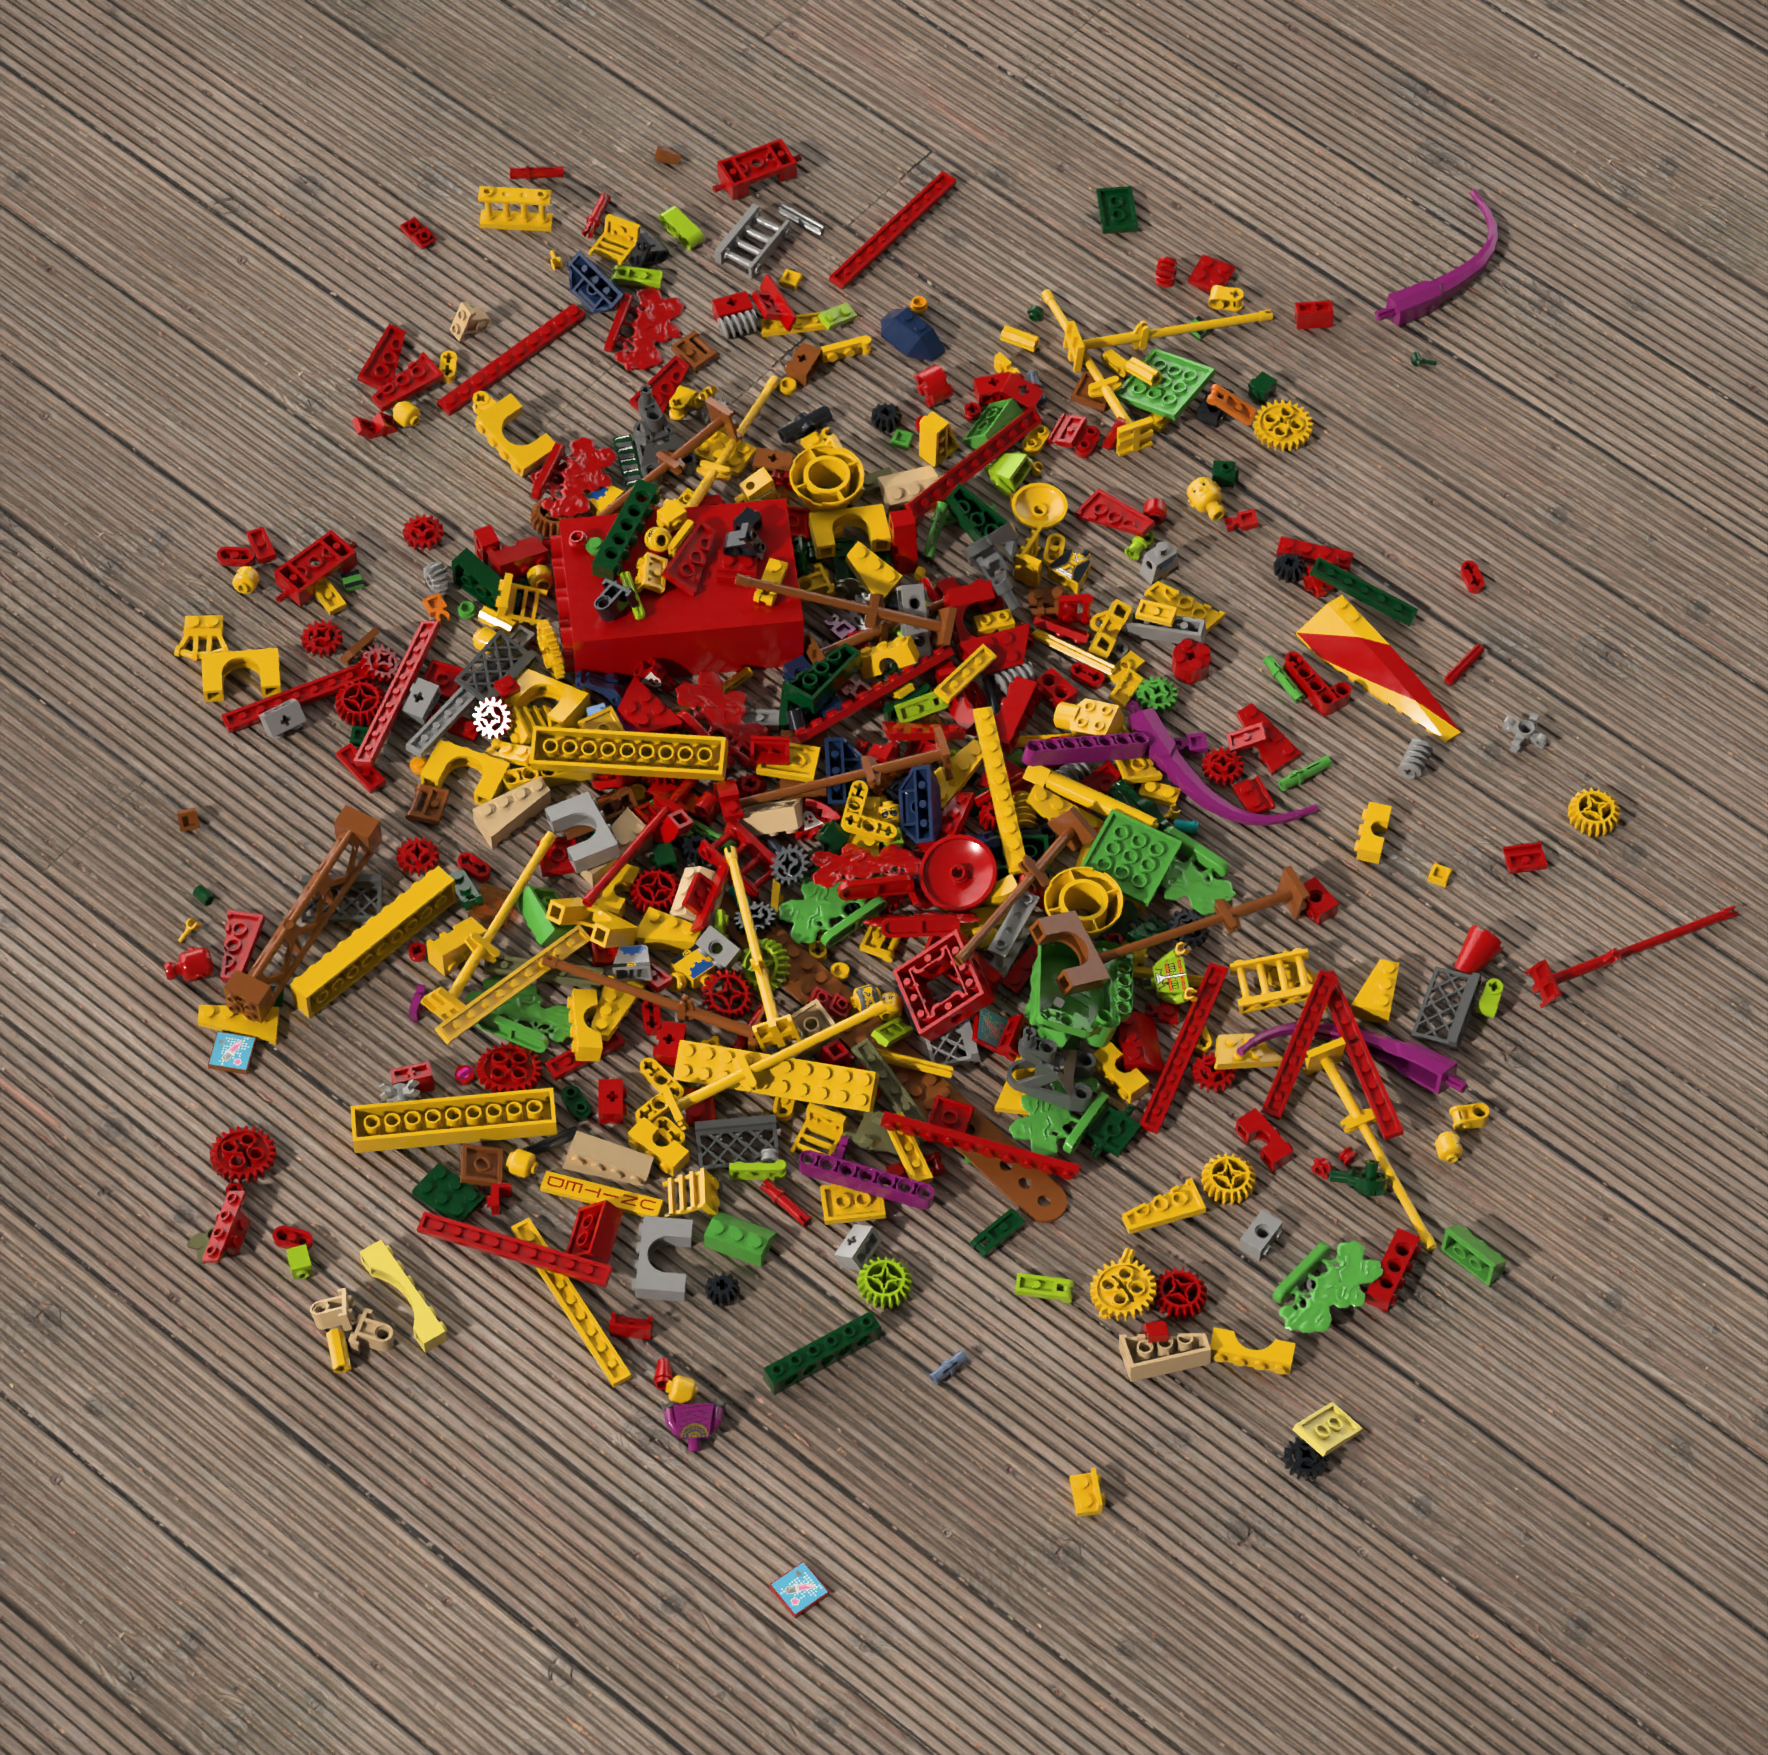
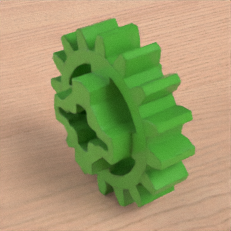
[1136,676,1178,714]

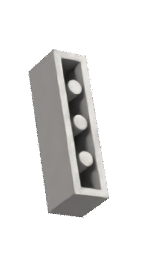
[1127,609,1207,644]

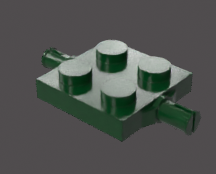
[1085,1104,1141,1158]

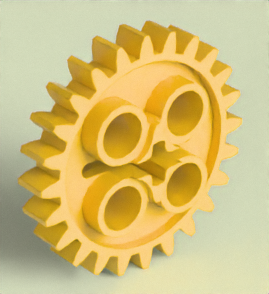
[1253,399,1313,452]
[536,619,565,680]
[1090,1258,1157,1321]

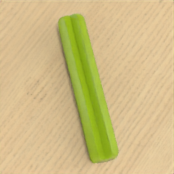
[620,571,645,620]

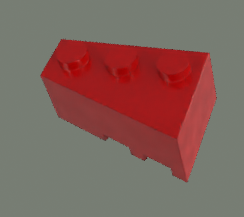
[889,509,918,575]
[488,536,549,583]

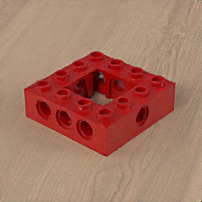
[893,929,995,1042]

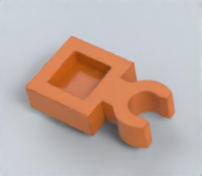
[422,593,450,625]

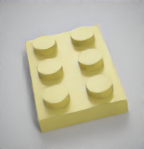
[1293,1402,1363,1457]

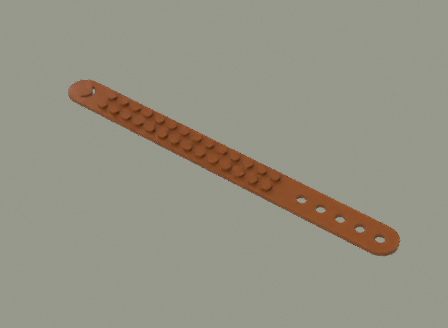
[719,891,1067,1223]

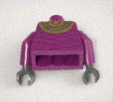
[661,1398,726,1452]

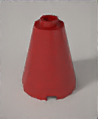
[1453,925,1504,981]

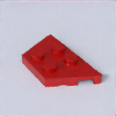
[958,623,1030,675]
[617,677,683,733]

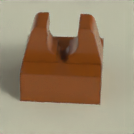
[176,807,200,832]

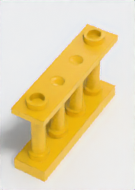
[478,186,553,232]
[1230,948,1313,1014]

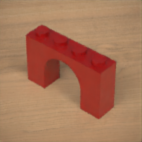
[943,580,995,663]

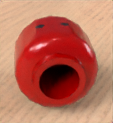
[1143,498,1167,525]

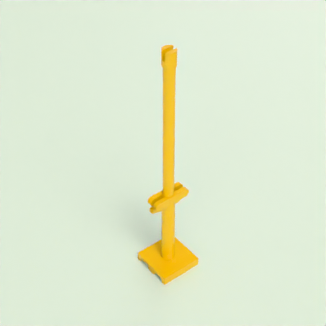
[1041,289,1154,457]
[1063,309,1273,373]
[663,376,780,508]
[420,831,556,1021]
[724,846,801,1053]
[660,1000,887,1131]
[1302,1037,1437,1251]

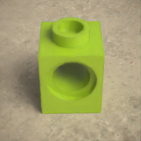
[286,1244,313,1280]

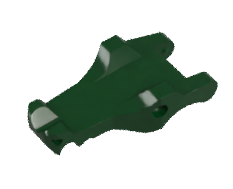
[1107,779,1171,831]

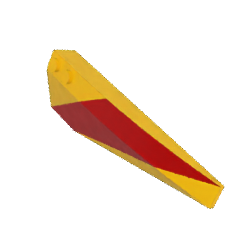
[1296,595,1461,743]

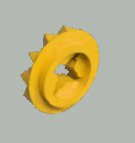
[693,385,717,409]

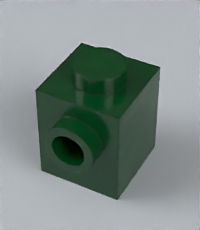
[1248,371,1277,405]
[1212,460,1239,488]
[649,842,677,873]

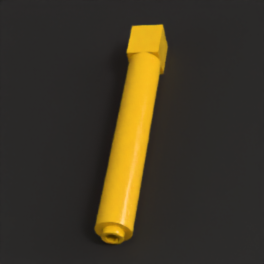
[1023,766,1159,830]

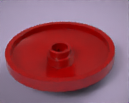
[919,834,998,912]

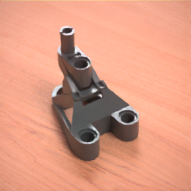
[633,385,697,487]
[962,521,1021,611]
[1007,1026,1096,1112]

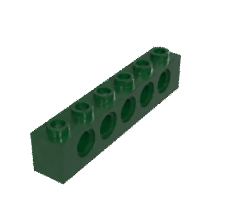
[592,479,661,581]
[763,1311,881,1395]

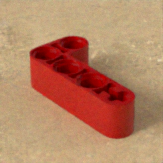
[1284,651,1352,715]
[644,780,719,827]

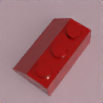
[948,681,988,736]
[1116,1011,1164,1075]
[566,1200,623,1265]

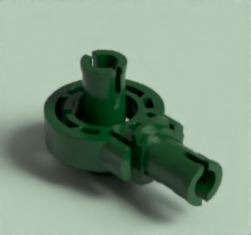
[1330,1159,1388,1196]

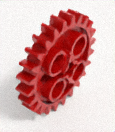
[476,1042,542,1093]
[210,1125,276,1184]

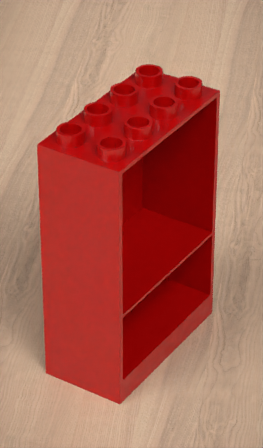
[550,498,804,681]

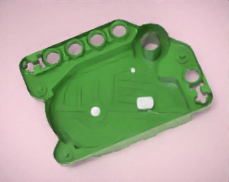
[1029,941,1133,1048]

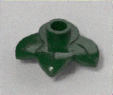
[1107,900,1141,937]

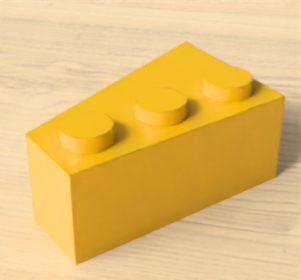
[635,907,703,954]

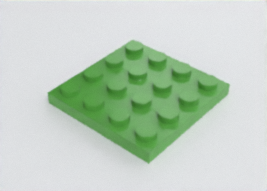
[1115,348,1216,421]
[1080,809,1182,907]

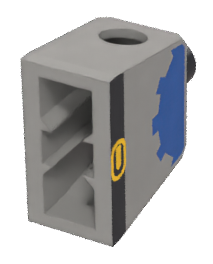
[1139,542,1179,586]
[612,941,653,982]

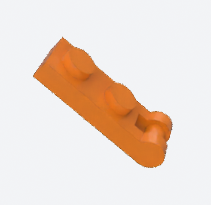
[1206,384,1257,426]

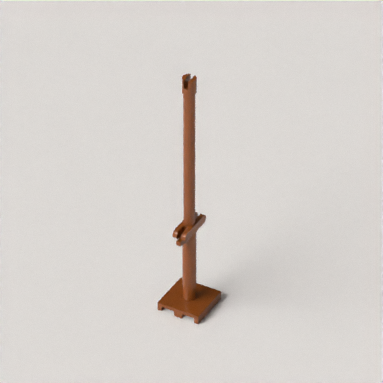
[596,397,743,516]
[735,574,957,648]
[804,580,993,666]
[740,726,954,808]
[953,806,1098,966]
[1098,866,1310,964]
[542,954,767,1052]

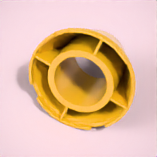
[789,444,864,512]
[1044,866,1123,941]

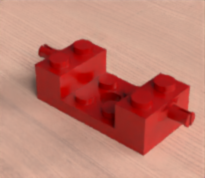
[712,138,802,200]
[274,530,358,607]

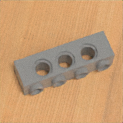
[896,583,933,662]

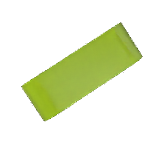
[658,206,705,250]

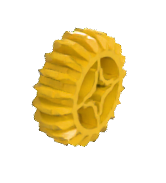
[1568,787,1620,838]
[1201,1152,1256,1206]

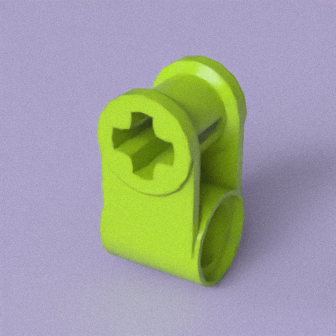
[1475,978,1504,1019]

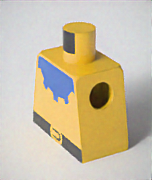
[583,485,625,516]
[670,944,716,989]

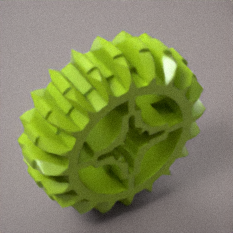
[739,938,791,991]
[857,1255,912,1310]

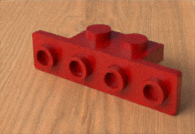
[751,274,797,331]
[682,865,730,933]
[202,1191,251,1263]

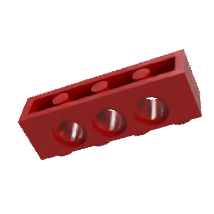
[1365,1228,1422,1312]

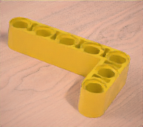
[503,724,596,793]

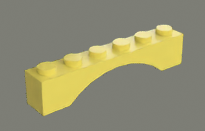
[360,1240,447,1353]

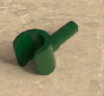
[1410,352,1437,367]
[872,663,898,678]

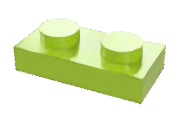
[818,302,857,330]

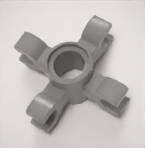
[1502,712,1548,753]
[379,1079,421,1103]

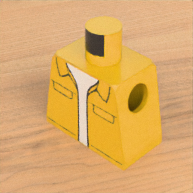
[733,467,778,503]

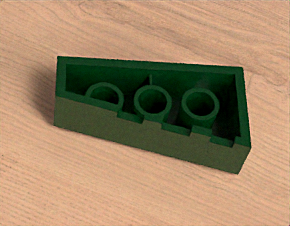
[945,483,1018,542]
[451,547,523,615]
[783,643,862,715]

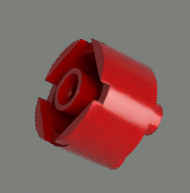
[914,364,953,408]
[1171,638,1211,684]

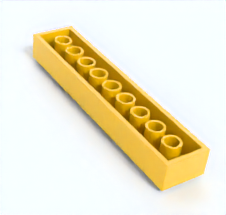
[529,726,728,781]
[290,866,457,1019]
[673,1040,880,1113]
[350,1088,557,1153]

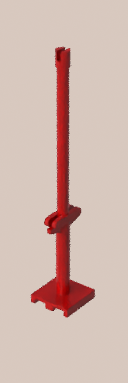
[582,734,730,907]
[1525,906,1738,1008]

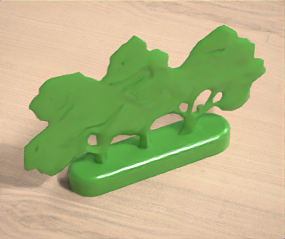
[1161,826,1236,915]
[778,873,888,948]
[465,976,572,1053]
[1009,1069,1110,1156]
[1272,1240,1383,1333]

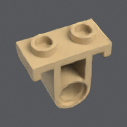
[450,301,491,342]
[310,1287,355,1331]
[348,1308,395,1354]

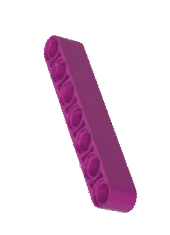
[1022,732,1149,766]
[799,1150,934,1210]

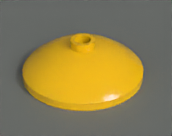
[1012,483,1068,530]

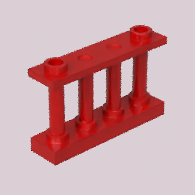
[698,820,786,902]

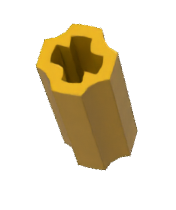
[1000,325,1040,352]
[1125,357,1162,387]
[478,605,519,636]
[326,1328,351,1374]

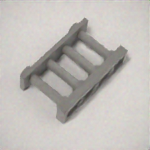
[715,203,791,279]
[988,891,1040,981]

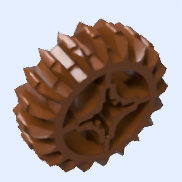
[530,497,581,537]

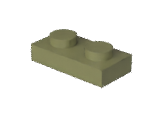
[862,467,893,496]

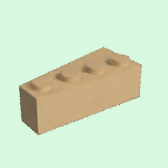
[472,776,551,850]
[580,807,653,887]
[562,1131,654,1186]
[1119,1333,1211,1382]

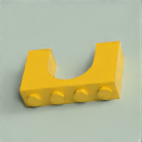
[475,393,555,478]
[809,504,891,559]
[201,648,282,702]
[500,668,591,728]
[420,739,511,805]
[545,897,639,948]

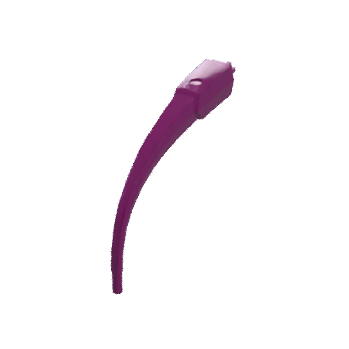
[1374,189,1498,326]
[1126,700,1318,826]
[1237,1022,1468,1094]

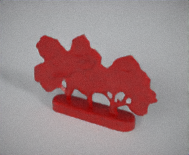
[604,286,684,371]
[531,437,617,518]
[675,670,769,771]
[809,842,922,901]
[863,911,981,938]

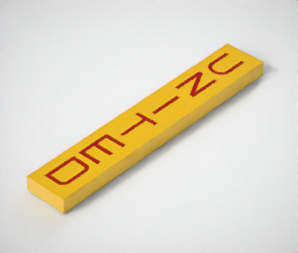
[540,1171,663,1217]

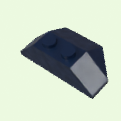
[568,251,625,314]
[881,308,945,362]
[824,737,866,806]
[899,765,942,844]

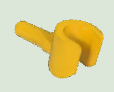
[550,250,563,270]
[914,566,936,588]
[1163,804,1181,820]
[178,918,202,943]

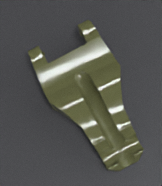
[843,1110,920,1156]

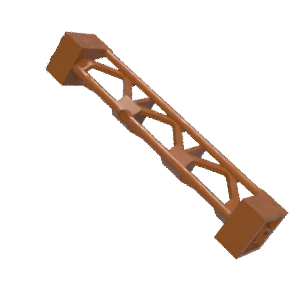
[224,805,382,1024]

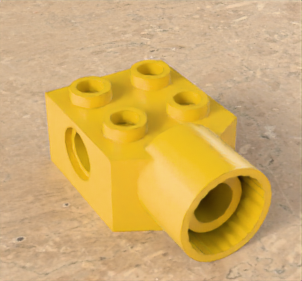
[1054,698,1125,737]

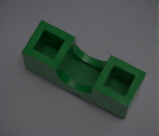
[800,820,850,880]

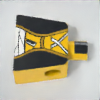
[1048,549,1091,594]

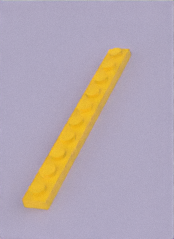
[973,706,1026,876]
[435,924,591,1045]
[511,1218,632,1388]

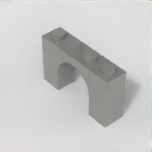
[545,791,621,874]
[631,1216,693,1302]

